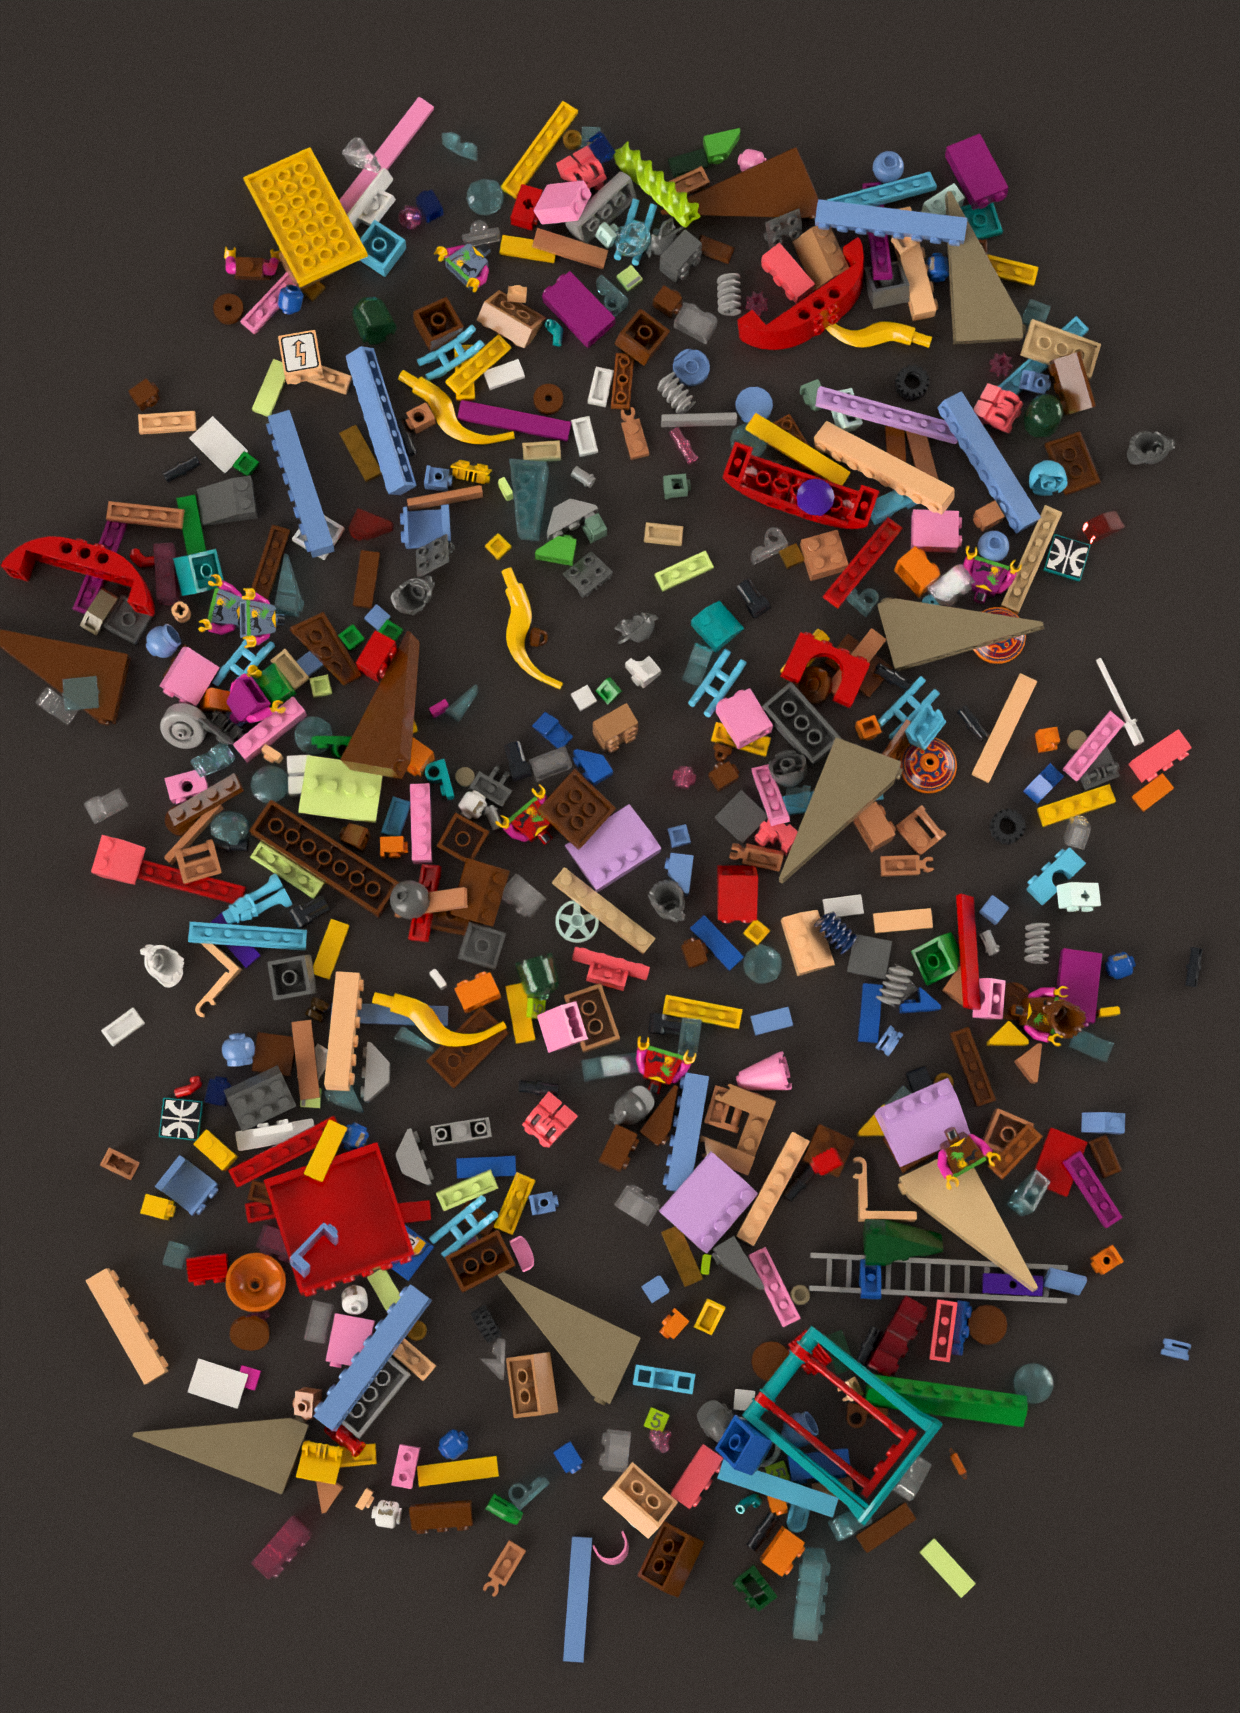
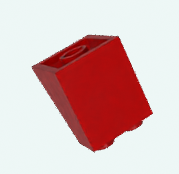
[717,865,758,923]

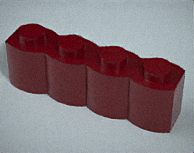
[867,1296,928,1377]

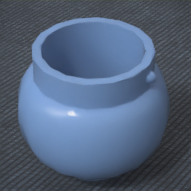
[873,151,904,184]
[977,531,1009,562]
[146,624,181,658]
[222,1033,255,1066]
[782,1411,819,1447]

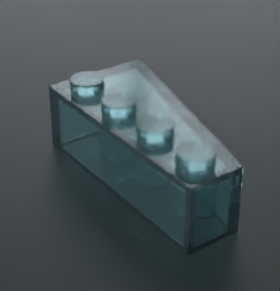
[509,459,549,541]
[792,1547,830,1641]

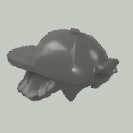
[646,218,684,258]
[1127,430,1175,465]
[391,575,435,616]
[614,612,659,644]
[648,879,686,922]
[609,1086,655,1125]
[697,1400,734,1443]

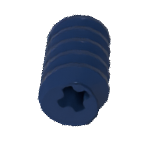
[814,911,857,954]

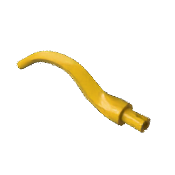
[825,322,932,348]
[398,370,515,444]
[501,567,563,690]
[372,992,507,1047]

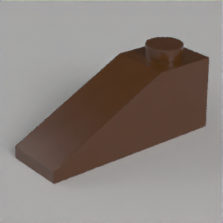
[639,1085,678,1147]

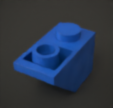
[572,749,613,787]

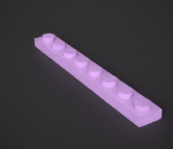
[815,386,958,444]

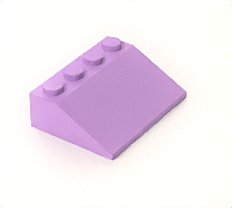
[565,804,661,893]
[874,1078,970,1167]
[659,1151,758,1253]

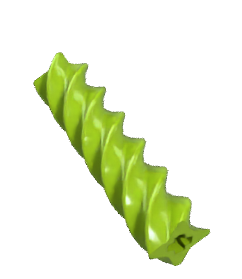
[613,141,700,228]

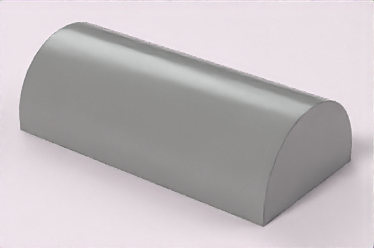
[565,172,637,244]
[342,1357,411,1439]

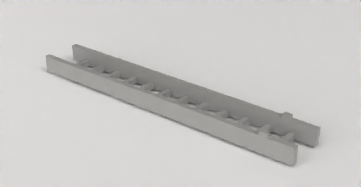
[809,1253,1068,1304]

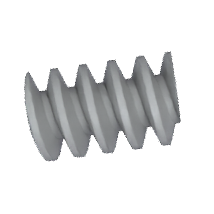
[717,273,741,316]
[658,372,696,414]
[1024,923,1050,964]
[876,964,913,1007]

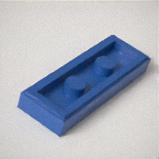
[690,915,744,971]
[858,983,883,1043]
[456,1156,516,1179]

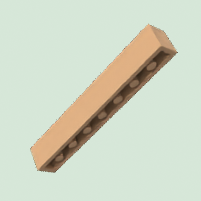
[814,421,954,515]

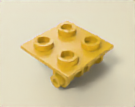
[451,460,492,484]
[296,1440,344,1485]

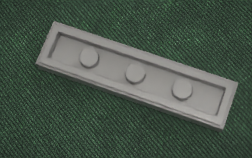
[661,412,737,427]

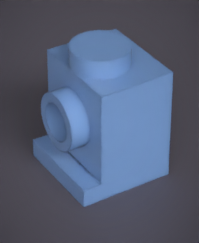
[1019,370,1051,394]
[424,465,453,492]
[529,1191,559,1216]

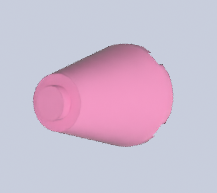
[736,1051,792,1091]

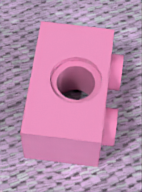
[165,768,209,805]
[973,978,1005,1019]
[391,1444,420,1489]

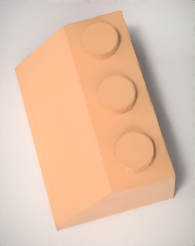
[781,910,835,976]
[603,1462,678,1539]

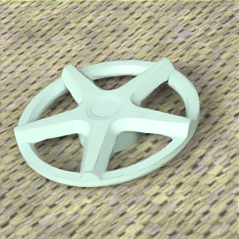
[556,900,599,943]

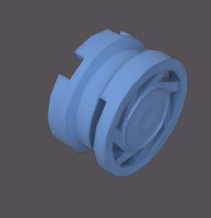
[875,1025,903,1056]
[1161,1338,1191,1360]

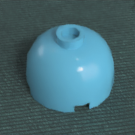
[1029,460,1068,496]

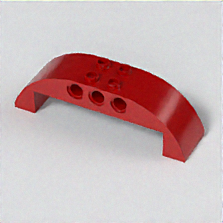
[737,237,864,350]
[722,442,879,529]
[1,536,155,617]

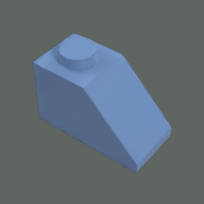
[665,853,694,896]
[1081,1112,1125,1135]

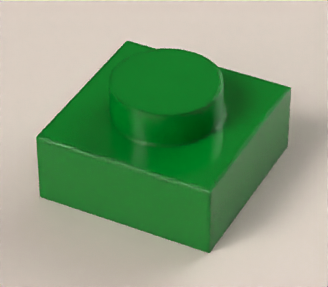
[233,451,260,476]
[378,619,403,642]
[338,624,365,651]
[596,677,622,705]

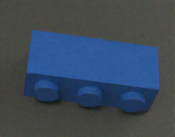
[787,1448,850,1484]

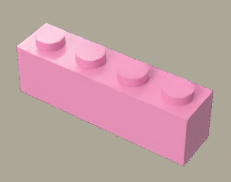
[233,697,307,763]
[410,783,433,864]

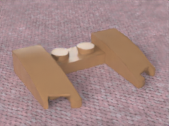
[700,1083,776,1175]

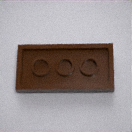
[426,1006,509,1089]

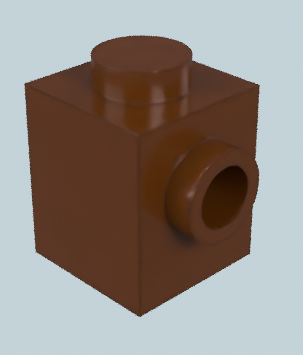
[653,285,683,318]
[128,378,160,411]
[708,761,740,792]
[681,938,708,969]

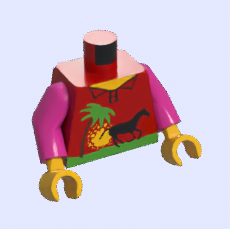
[495,784,553,845]
[636,1036,696,1094]

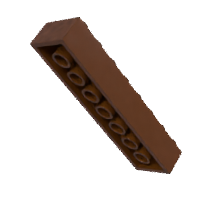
[249,800,399,918]

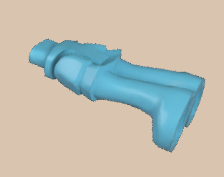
[222,873,292,925]

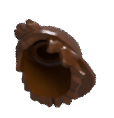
[1042,999,1086,1039]

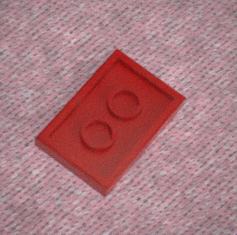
[1030,1127,1088,1197]

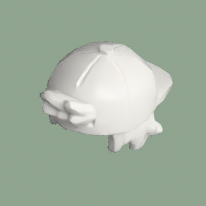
[140,944,184,988]

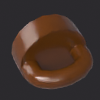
[530,627,548,647]
[713,742,733,762]

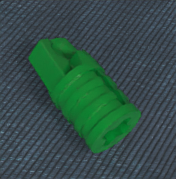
[485,1493,523,1525]

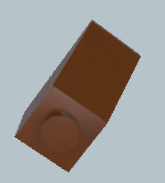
[339,823,371,853]

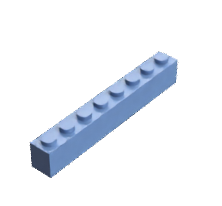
[815,199,968,246]
[346,346,417,495]
[937,391,1041,534]
[266,410,334,558]
[313,1284,432,1432]

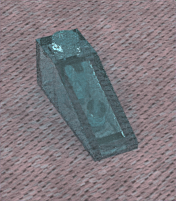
[275,554,304,617]
[581,1053,639,1082]

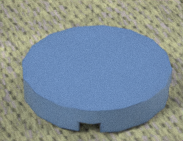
[673,349,710,386]
[735,387,773,423]

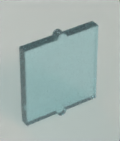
[62,676,100,711]

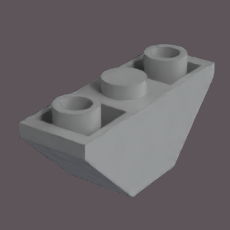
[547,499,598,541]
[361,1042,391,1103]
[430,1117,492,1146]
[396,1128,434,1186]

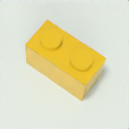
[193,1129,238,1171]
[140,1194,176,1221]

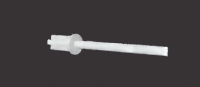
[1096,658,1145,746]

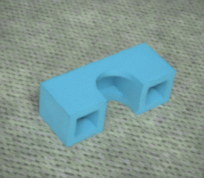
[870,490,918,525]
[1026,847,1086,905]
[633,1364,695,1394]

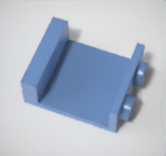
[400,505,451,549]
[155,1155,219,1216]
[290,1222,338,1278]

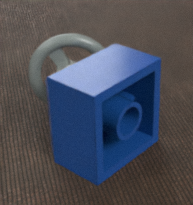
[715,1415,781,1476]

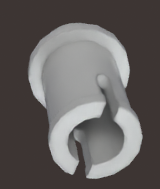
[571,466,596,488]
[484,805,502,831]
[979,930,1000,956]

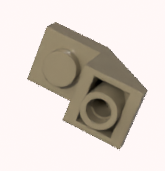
[80,588,119,635]

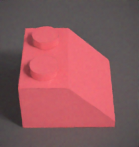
[91,835,146,885]

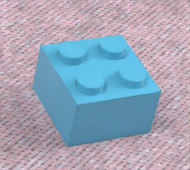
[360,220,406,277]

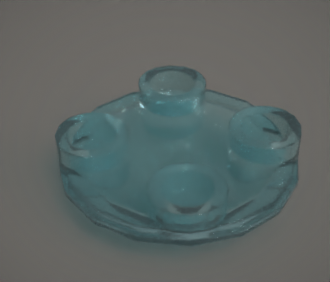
[467,179,504,215]
[615,222,651,257]
[730,424,767,457]
[295,717,332,754]
[251,765,289,803]
[211,811,249,845]
[743,945,782,984]
[1014,1364,1053,1403]

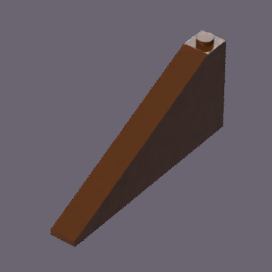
[660,147,818,219]
[0,630,131,726]
[340,631,420,779]

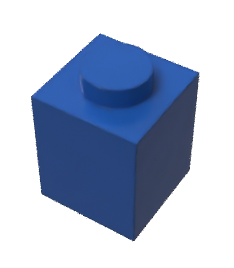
[553,1441,583,1474]

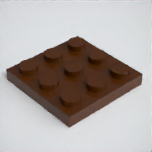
[537,769,616,850]

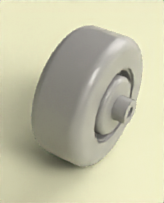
[160,703,207,749]

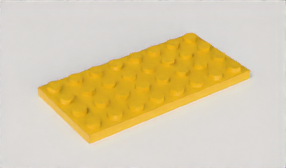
[243,147,368,287]

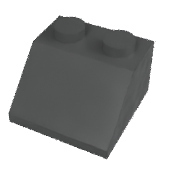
[864,261,910,309]

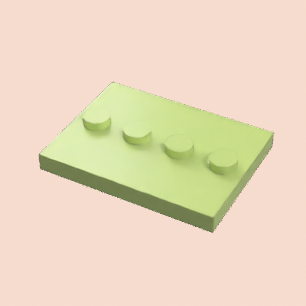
[299,755,383,823]

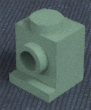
[799,379,822,411]
[663,474,691,500]
[582,513,607,544]

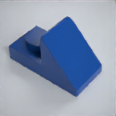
[532,712,573,751]
[1023,763,1064,804]
[899,987,941,1014]
[859,1259,881,1299]

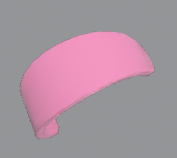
[509,1236,534,1272]
[593,1531,629,1565]

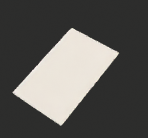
[189,416,248,473]
[188,1358,248,1408]

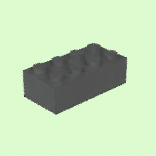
[762,682,842,767]

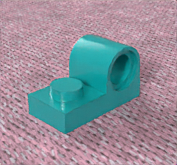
[425,759,455,801]

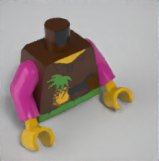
[224,247,281,280]
[1011,986,1069,1046]
[937,1127,1001,1190]

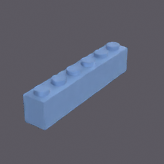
[663,1073,709,1192]

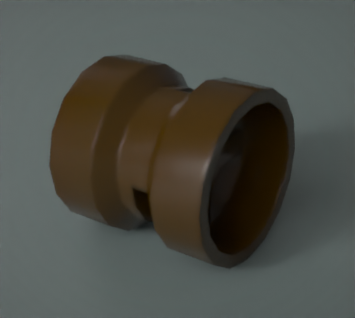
[305,997,331,1023]

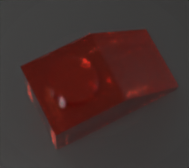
[349,508,394,541]
[1082,511,1125,544]

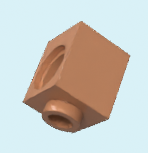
[405,402,436,434]
[973,501,1005,532]

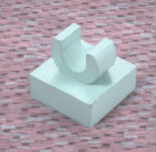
[595,222,619,249]

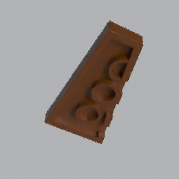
[290,612,362,686]

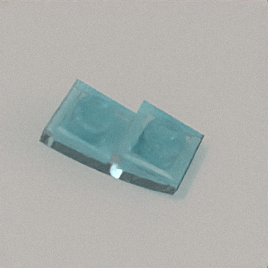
[442,132,478,160]
[1069,1030,1114,1063]

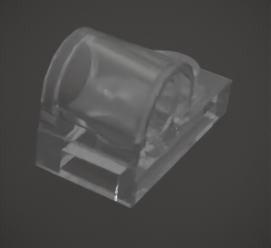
[342,138,381,173]
[750,527,788,565]
[35,687,79,725]
[84,788,129,824]
[893,1456,932,1501]

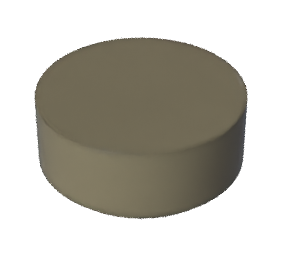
[1067,730,1087,750]
[455,767,475,787]
[790,1285,810,1305]

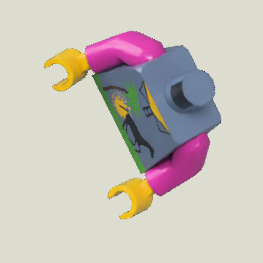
[434,243,491,292]
[198,574,244,635]
[240,588,285,648]

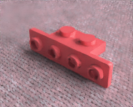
[572,947,650,991]

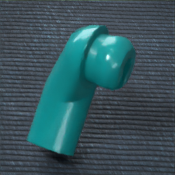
[545,319,563,346]
[735,1494,762,1514]

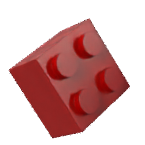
[356,630,397,683]

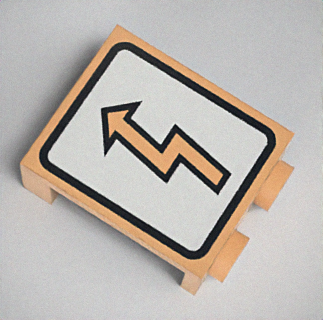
[278,330,324,384]

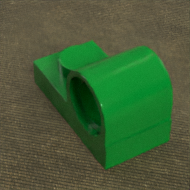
[311,736,352,760]

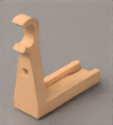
[195,943,243,1017]
[853,1157,917,1222]

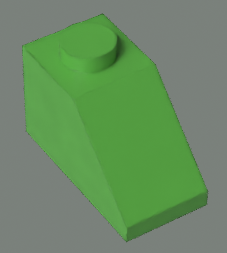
[703,128,740,164]
[535,535,577,566]

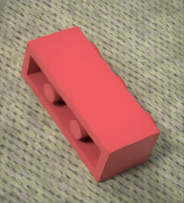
[761,242,815,304]
[1128,729,1192,783]
[929,1299,958,1362]
[669,1444,723,1509]

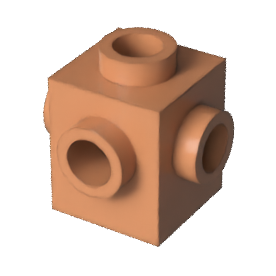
[293,1387,323,1420]

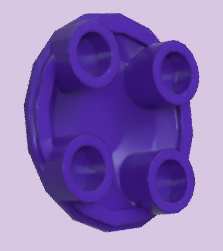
[797,479,834,516]

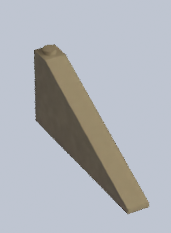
[945,191,1026,345]
[877,597,1045,671]
[779,738,903,883]
[498,1272,641,1406]
[132,1415,311,1494]

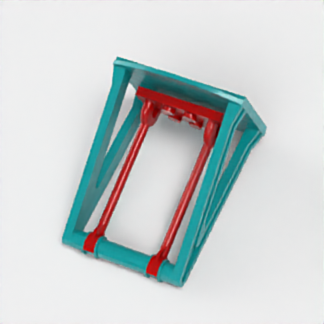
[742,1326,943,1525]

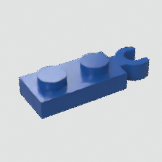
[952,1300,972,1356]

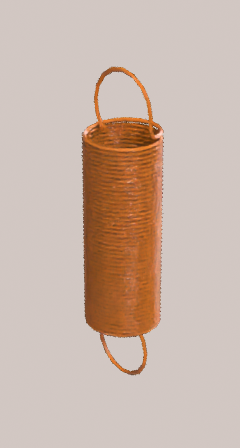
[950,1448,967,1479]

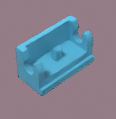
[905,703,946,750]

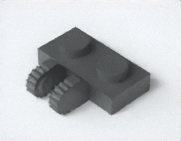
[469,765,512,808]

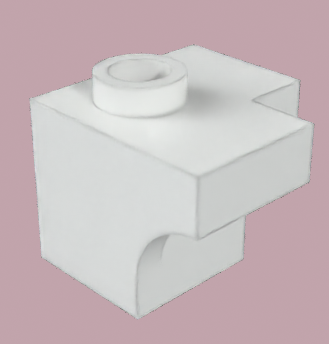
[625,656,661,689]

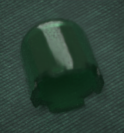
[352,297,397,345]
[1023,394,1064,438]
[515,953,559,1001]

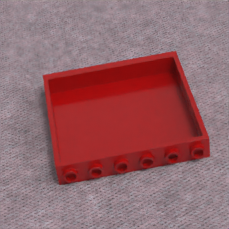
[264,1142,415,1297]

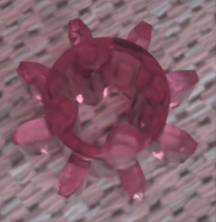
[398,206,422,229]
[745,291,768,316]
[989,352,1013,377]
[672,766,696,789]

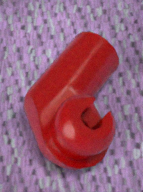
[130,548,157,567]
[174,1076,202,1098]

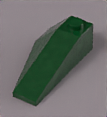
[863,1219,943,1266]

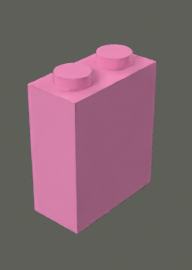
[533,180,592,224]
[911,509,962,553]
[160,647,220,707]
[716,688,773,749]
[537,1001,588,1053]
[326,1313,376,1368]

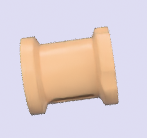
[171,602,191,623]

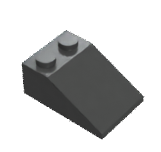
[197,476,258,526]
[711,1236,765,1290]

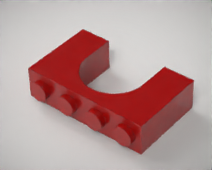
[780,632,870,708]

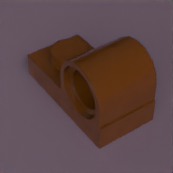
[845,1402,888,1428]

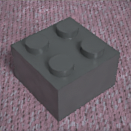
[660,230,702,284]
[267,955,317,1000]

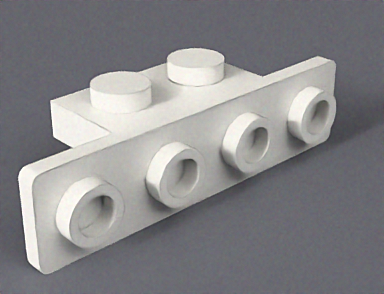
[347,168,396,229]
[235,1118,314,1151]

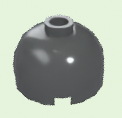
[768,750,807,787]
[390,880,430,920]

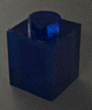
[585,131,616,164]
[416,189,444,223]
[204,1076,231,1107]

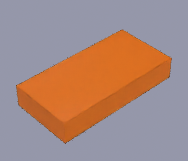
[1132,773,1174,812]

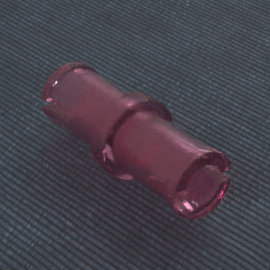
[669,427,699,465]

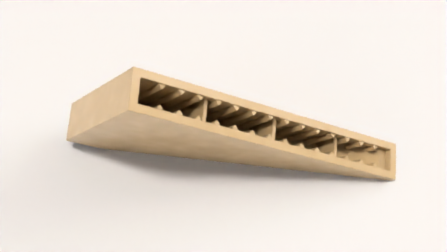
[898,1159,1038,1292]

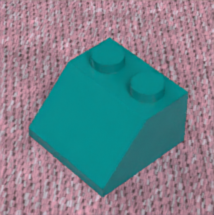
[173,549,223,596]
[691,601,744,653]

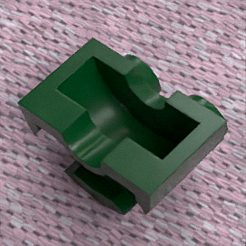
[732,1564,778,1612]

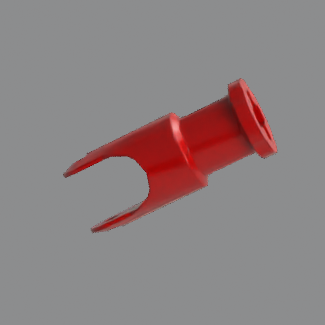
[324,1424,366,1458]

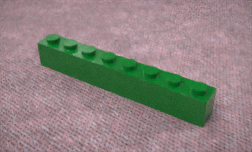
[865,1375,1028,1427]

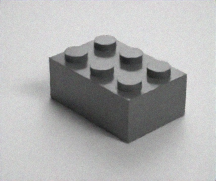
[224,1065,296,1132]

